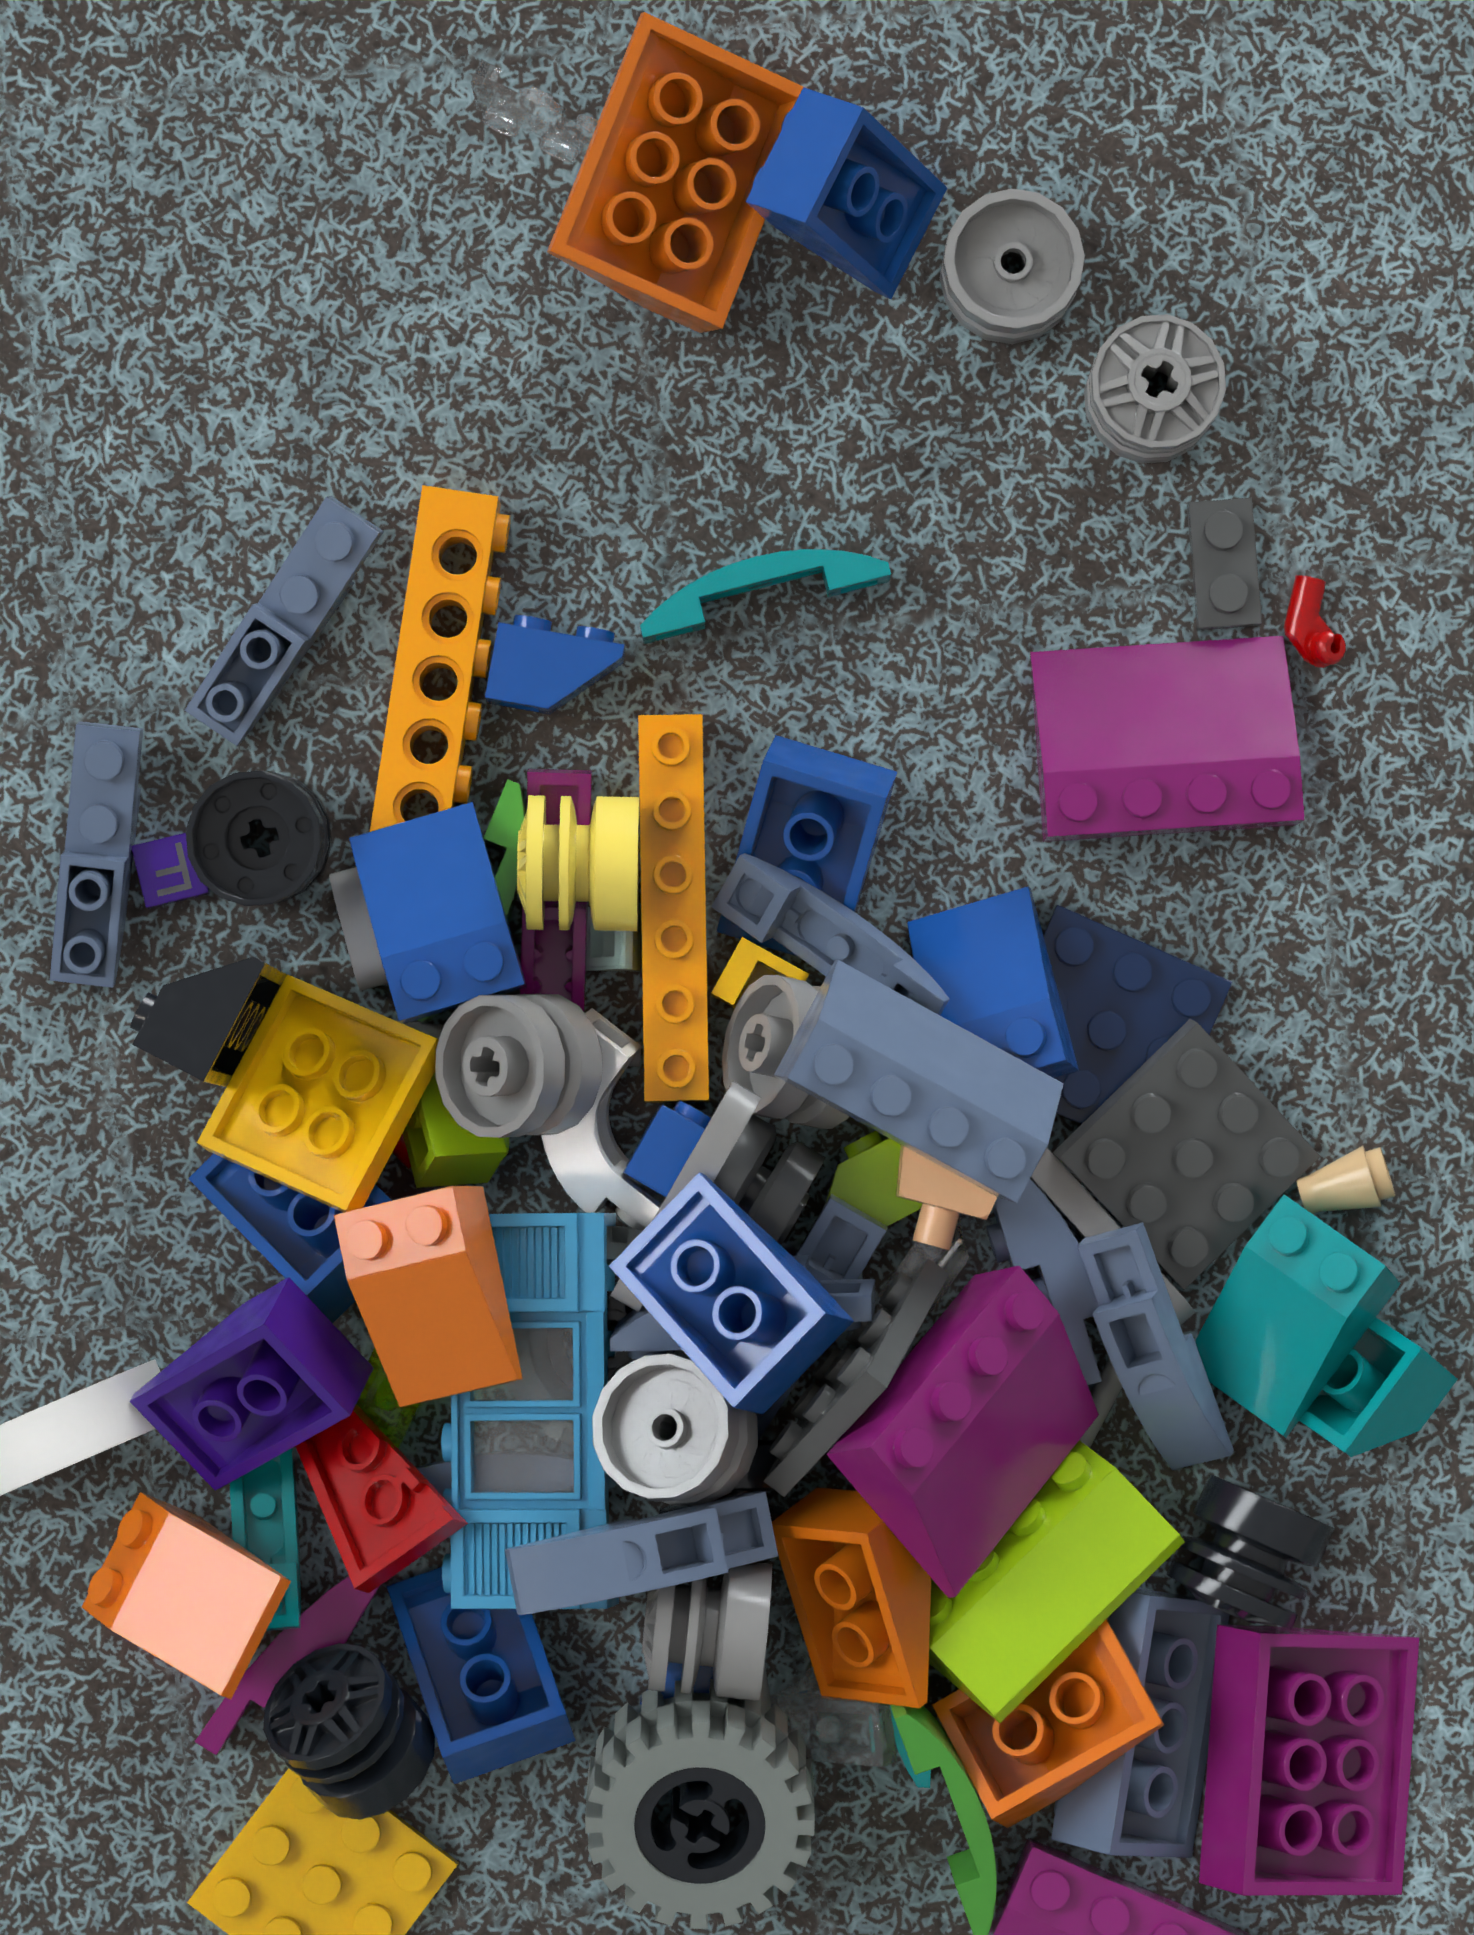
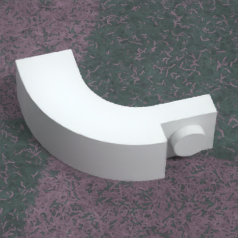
[541,1008,666,1231]
[0,1359,160,1496]

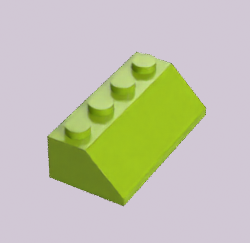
[929,1440,1185,1723]

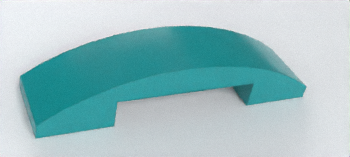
[640,549,891,644]
[230,1448,301,1631]

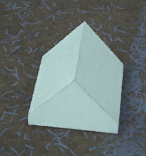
[586,907,642,971]

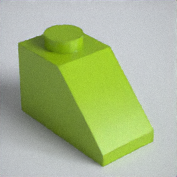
[403,1073,510,1188]
[825,1131,922,1226]

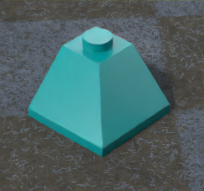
[1299,1318,1458,1457]

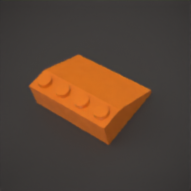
[547,12,808,333]

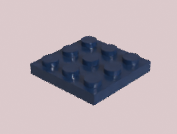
[1043,905,1232,1125]

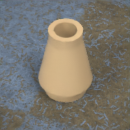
[1296,1146,1395,1214]

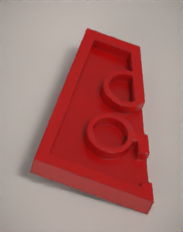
[295,1404,468,1593]

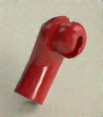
[1284,575,1346,668]

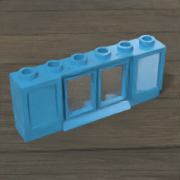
[441,1213,619,1609]

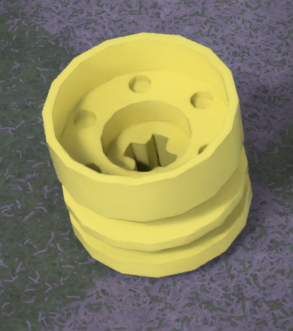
[517,795,639,931]

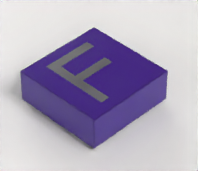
[132,833,210,909]

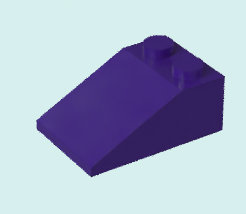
[130,1277,374,1491]

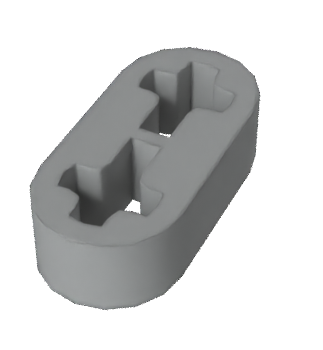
[329,867,388,991]

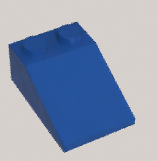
[745,87,947,299]
[716,735,897,957]
[349,802,527,1024]
[907,886,1079,1078]
[188,1154,392,1323]
[609,1172,854,1414]
[387,1567,576,1784]

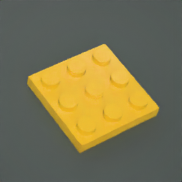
[197,974,439,1213]
[187,1768,459,1935]

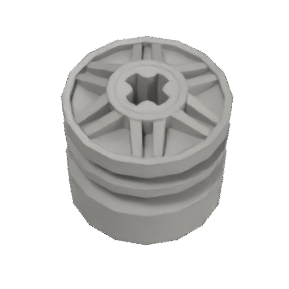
[1084,314,1226,464]
[642,1562,772,1701]

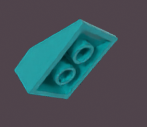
[1195,1194,1401,1438]

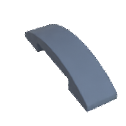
[711,853,949,1015]

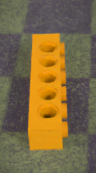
[370,485,511,832]
[638,714,709,1103]

